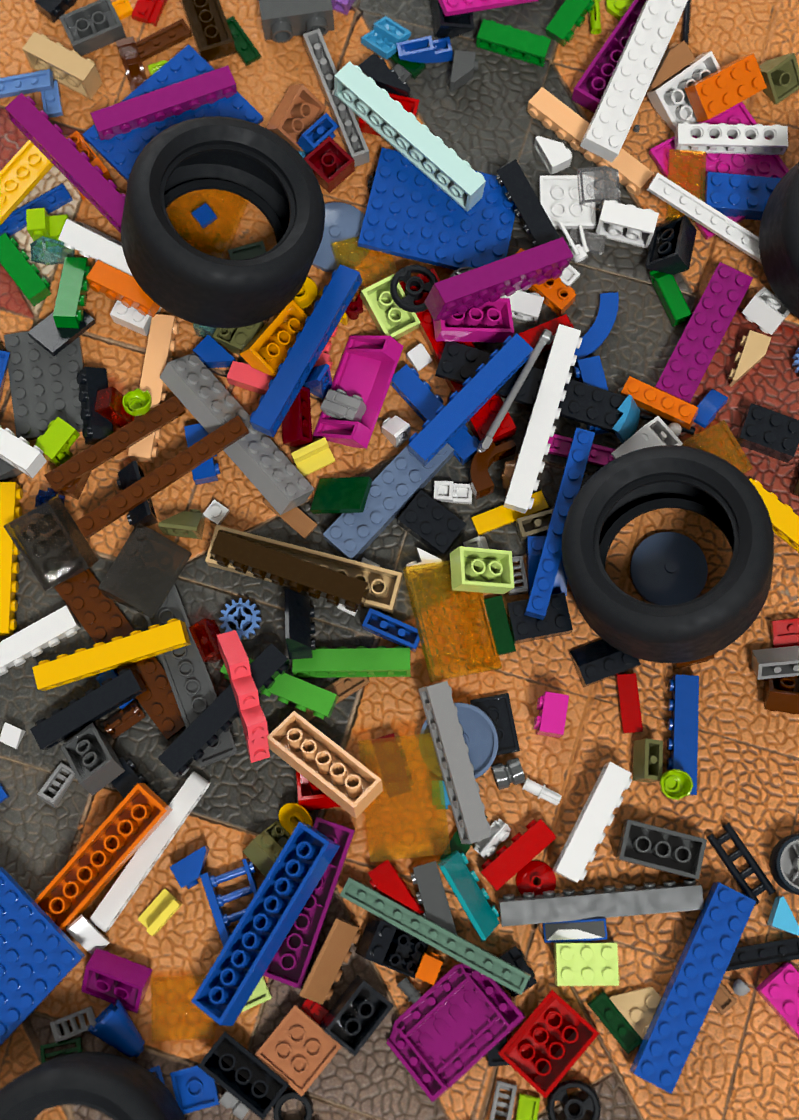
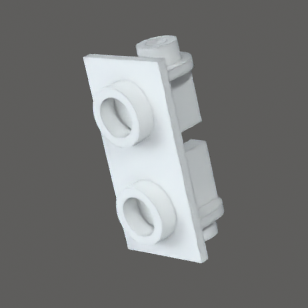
[473,818,511,860]

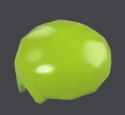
[122,388,152,416]
[659,769,693,800]

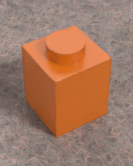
[415,951,444,985]

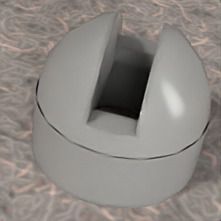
[733,978,751,996]

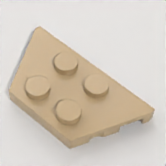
[609,986,661,1040]

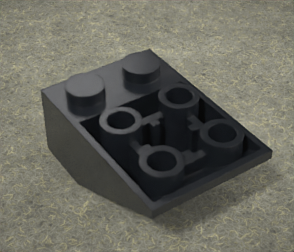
[358,53,410,97]
[355,914,429,979]

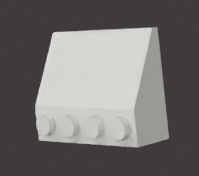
[646,51,721,133]

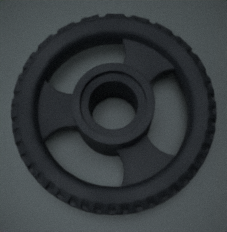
[390,265,438,313]
[547,1080,601,1120]

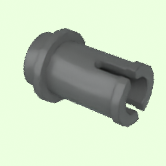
[397,976,422,1004]

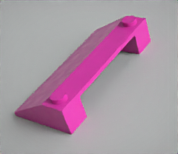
[313,335,404,449]

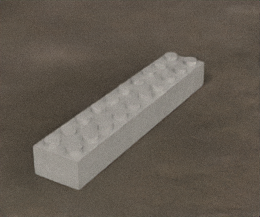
[160,353,314,515]

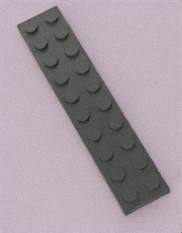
[135,575,239,768]

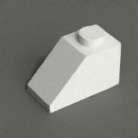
[534,136,572,175]
[381,415,410,449]

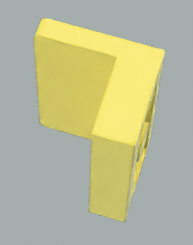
[291,437,335,477]
[138,889,183,936]

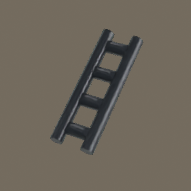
[706,822,776,906]

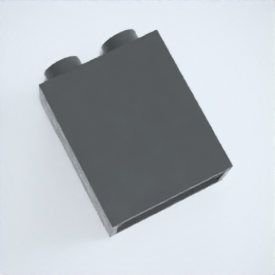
[259,0,335,43]

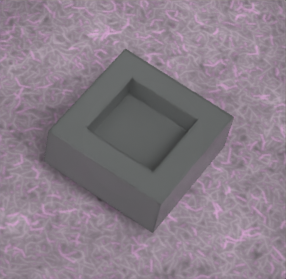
[392,63,411,82]

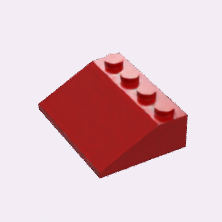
[498,990,600,1099]

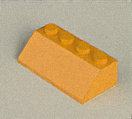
[240,300,308,377]

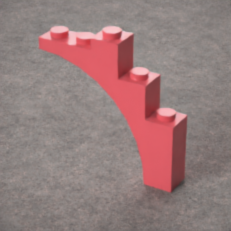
[226,326,338,395]
[217,630,270,763]

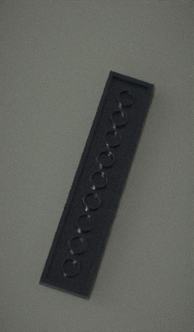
[435,341,626,433]

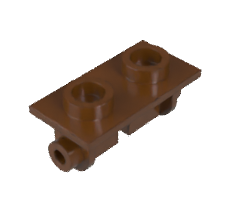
[103,701,146,740]

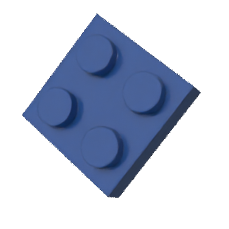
[170,1065,220,1114]

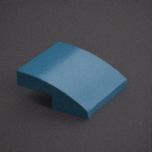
[361,16,411,60]
[612,395,640,443]

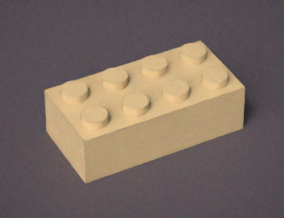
[22,32,102,100]

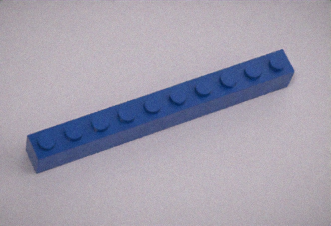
[250,264,362,437]
[524,427,595,620]

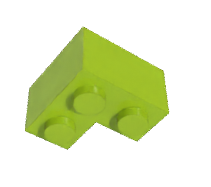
[26,208,70,247]
[35,417,80,467]

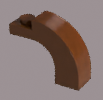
[116,36,147,92]
[469,440,516,500]

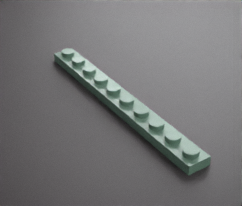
[340,877,531,995]

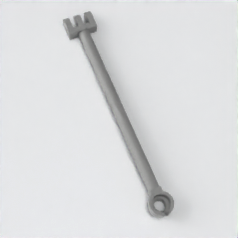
[477,329,555,453]

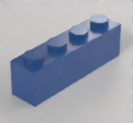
[574,356,609,436]

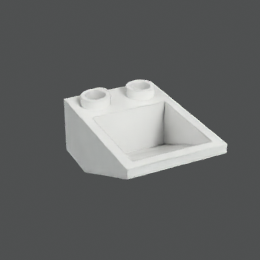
[611,416,683,459]

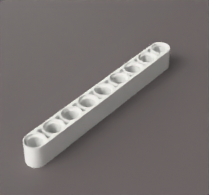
[89,771,210,933]

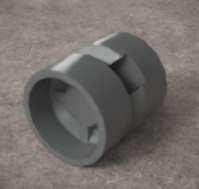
[491,757,526,790]

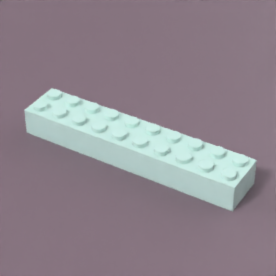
[334,61,486,212]

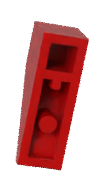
[368,859,424,915]

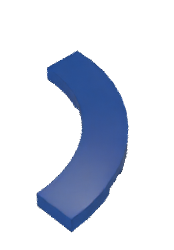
[574,292,619,363]

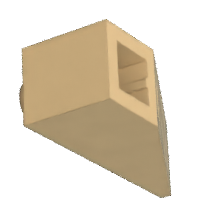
[728,330,771,387]

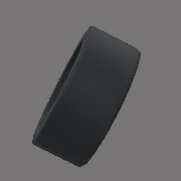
[273,1090,313,1120]

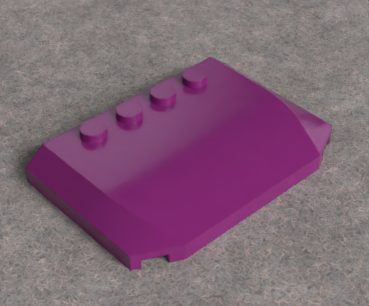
[387,964,526,1102]

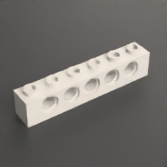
[675,122,788,155]

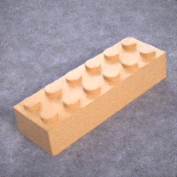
[267,711,383,819]

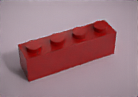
[480,819,557,891]

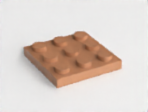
[255,1004,342,1096]

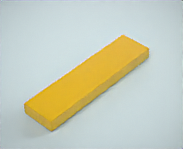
[471,490,549,536]

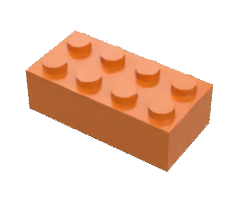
[684,53,767,122]

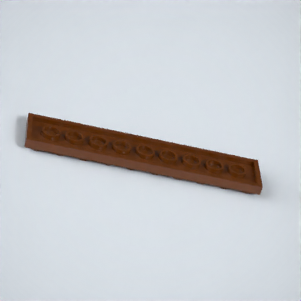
[54,564,186,740]

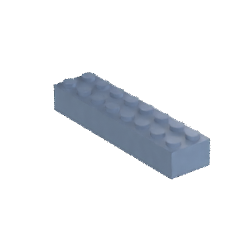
[323,430,454,561]

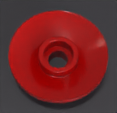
[516,861,556,896]

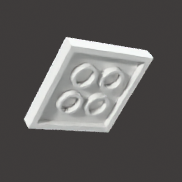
[539,175,596,229]

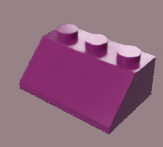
[81,948,153,1013]

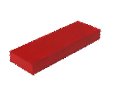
[616,673,643,734]

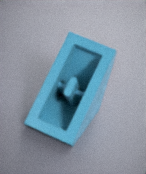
[767,896,799,936]

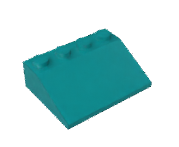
[436,850,500,941]

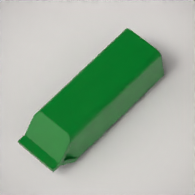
[649,271,692,327]

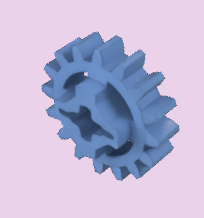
[219,598,262,641]

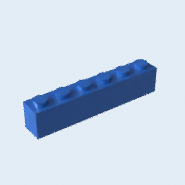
[390,364,480,465]
[667,674,699,796]

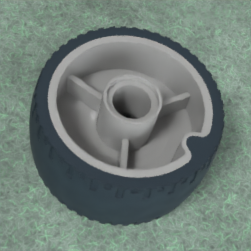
[769,834,799,895]

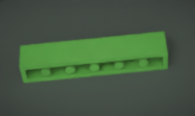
[292,646,411,678]
[220,658,339,720]

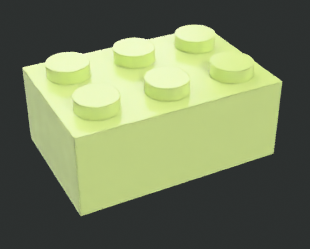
[360,274,421,340]
[450,546,514,594]
[554,942,619,986]

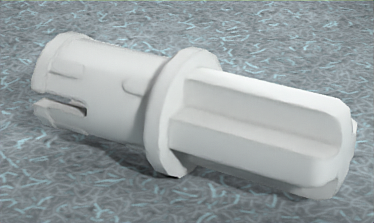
[522,778,562,805]

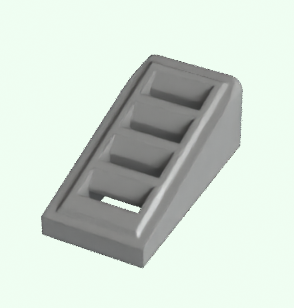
[508,556,529,596]
[37,762,75,808]
[50,1006,97,1043]
[489,1080,517,1120]

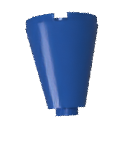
[88,999,145,1058]

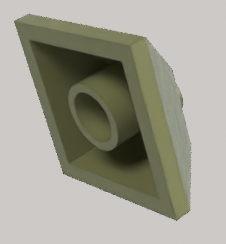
[759,53,799,105]
[158,509,205,540]

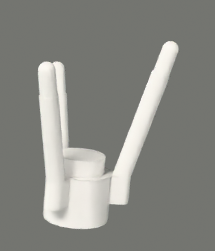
[559,221,589,263]

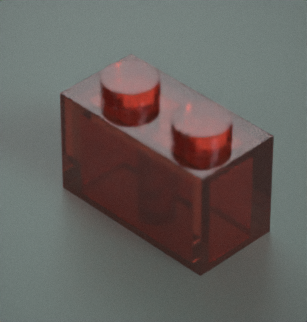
[95,387,135,428]
[189,618,222,663]

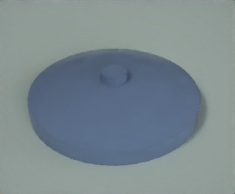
[312,202,370,273]
[630,532,708,605]
[419,702,499,779]

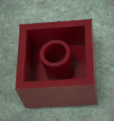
[304,136,355,193]

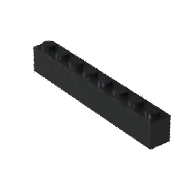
[158,643,290,777]

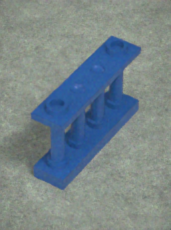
[200,858,258,947]

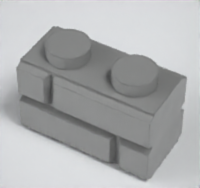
[320,389,367,422]

